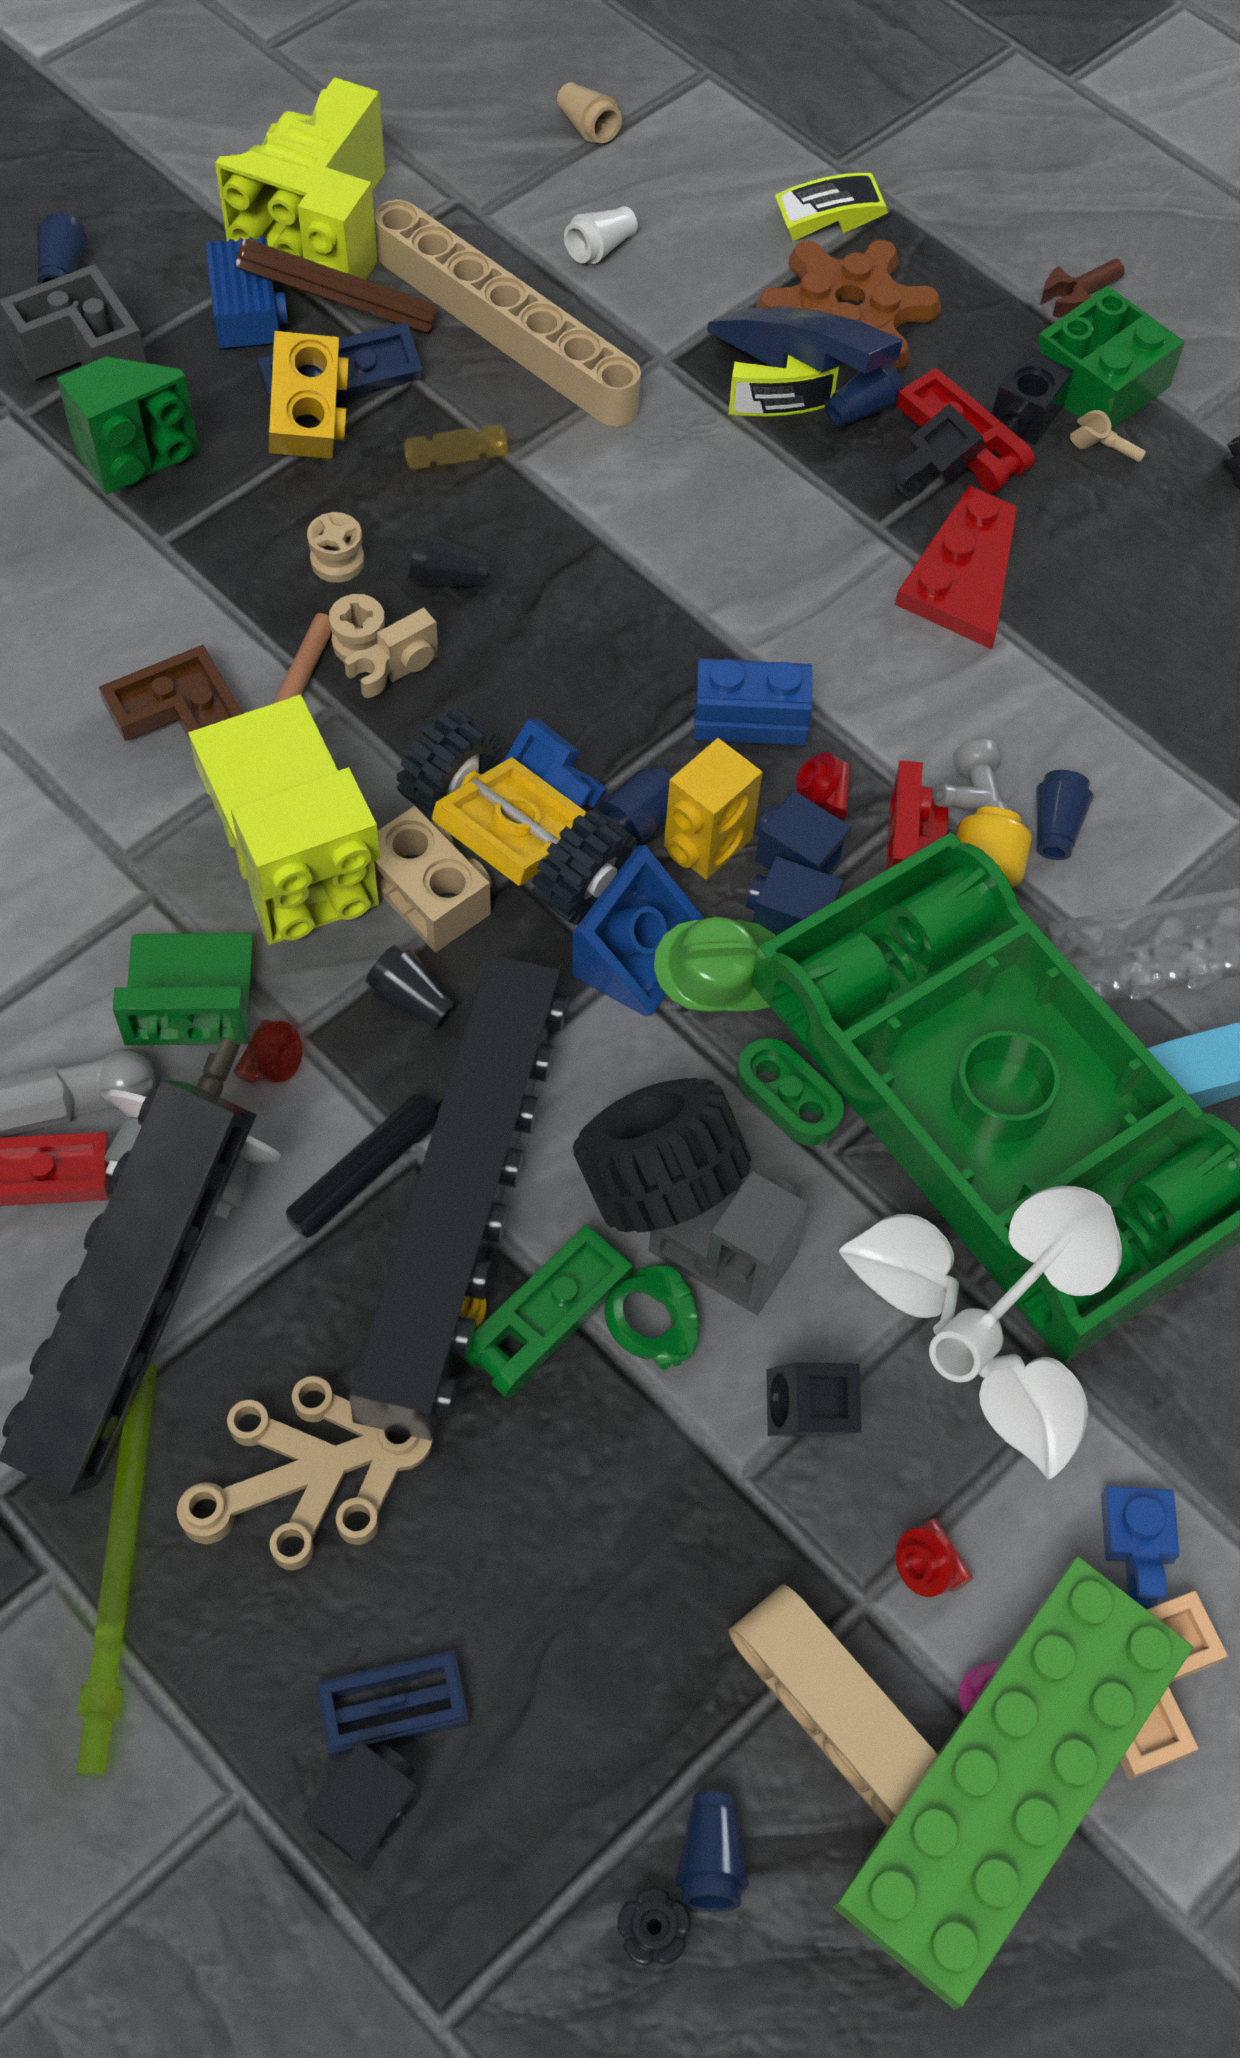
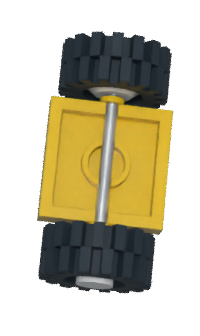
[396,708,638,925]

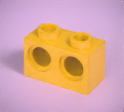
[269,331,348,459]
[664,738,763,880]

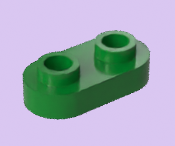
[736,1038,844,1146]

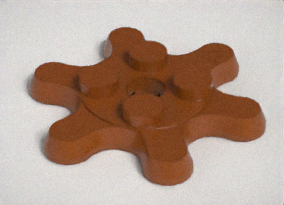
[756,240,942,371]

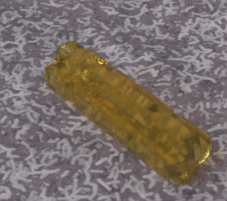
[404,424,508,470]

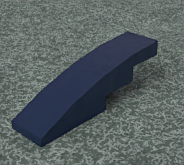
[707,306,903,374]

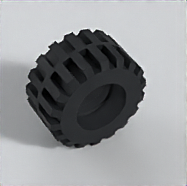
[573,1078,752,1233]

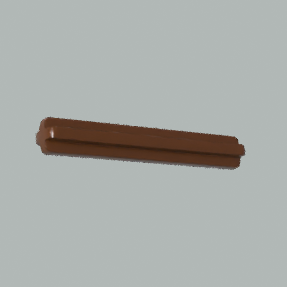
[236,239,436,333]

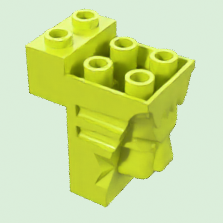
[215,77,385,279]
[188,694,381,946]

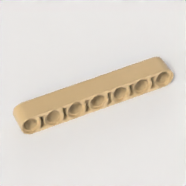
[374,200,641,427]

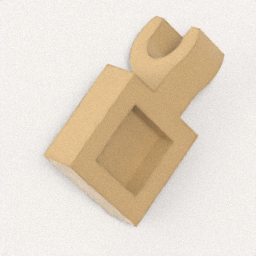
[344,607,439,698]

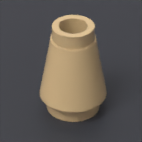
[556,82,622,143]

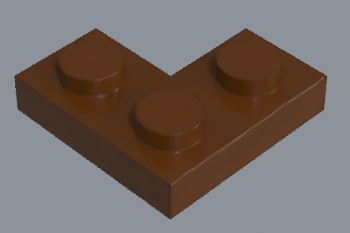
[99,645,244,741]

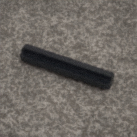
[286,1093,438,1238]

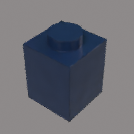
[755,791,852,875]
[746,856,843,936]

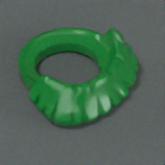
[604,1264,701,1370]

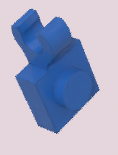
[503,719,607,808]
[1101,1486,1179,1610]

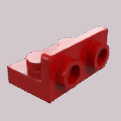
[886,760,948,870]

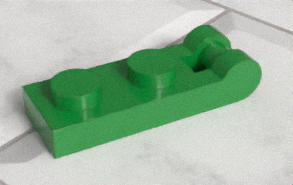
[463,1224,633,1399]

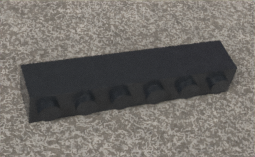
[0,1080,257,1496]

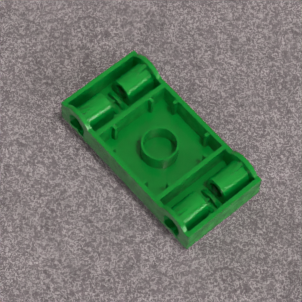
[752,832,1240,1365]

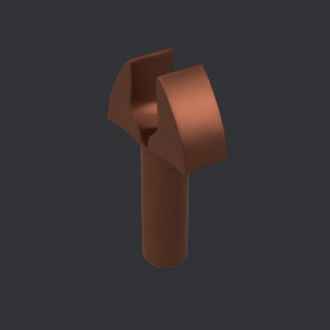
[1040,259,1125,318]

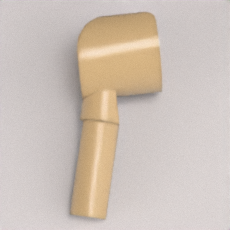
[1070,410,1146,462]

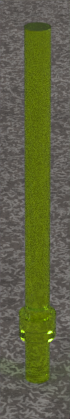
[76,1362,157,1778]

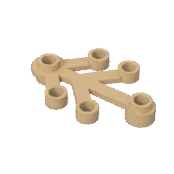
[177,1376,433,1570]

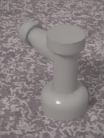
[933,739,1008,814]

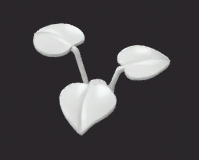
[839,1186,1122,1479]

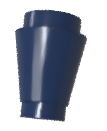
[37,213,88,285]
[824,363,904,428]
[1036,770,1093,860]
[675,1791,749,1912]

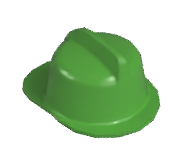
[653,916,776,1012]

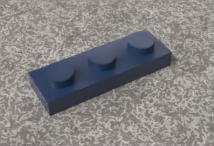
[257,322,423,407]

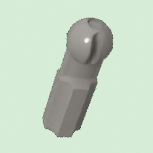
[0,1049,156,1137]

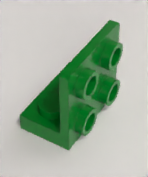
[112,933,254,1045]

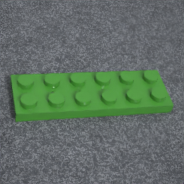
[832,1556,1194,2010]

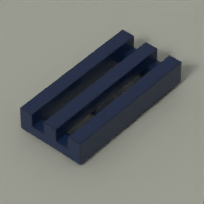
[315,1650,469,1759]

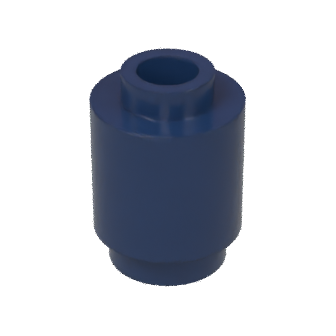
[598,765,673,845]

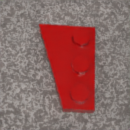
[895,485,1017,650]

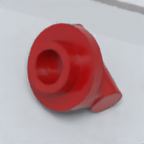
[796,752,850,820]
[895,1518,974,1597]

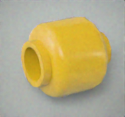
[955,806,1032,888]

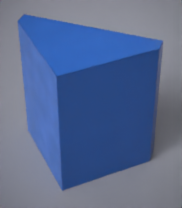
[572,845,705,1016]

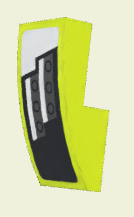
[775,173,888,241]
[728,355,839,416]

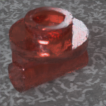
[233,1019,302,1083]

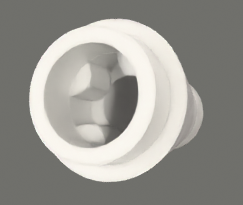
[564,206,638,264]

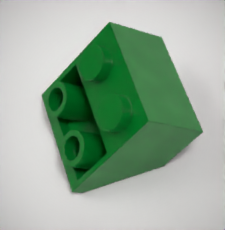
[1037,285,1185,430]
[57,356,199,495]

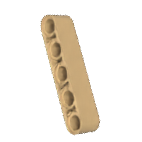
[728,1584,937,1827]

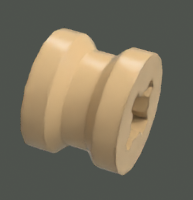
[307,512,365,583]
[329,594,385,662]

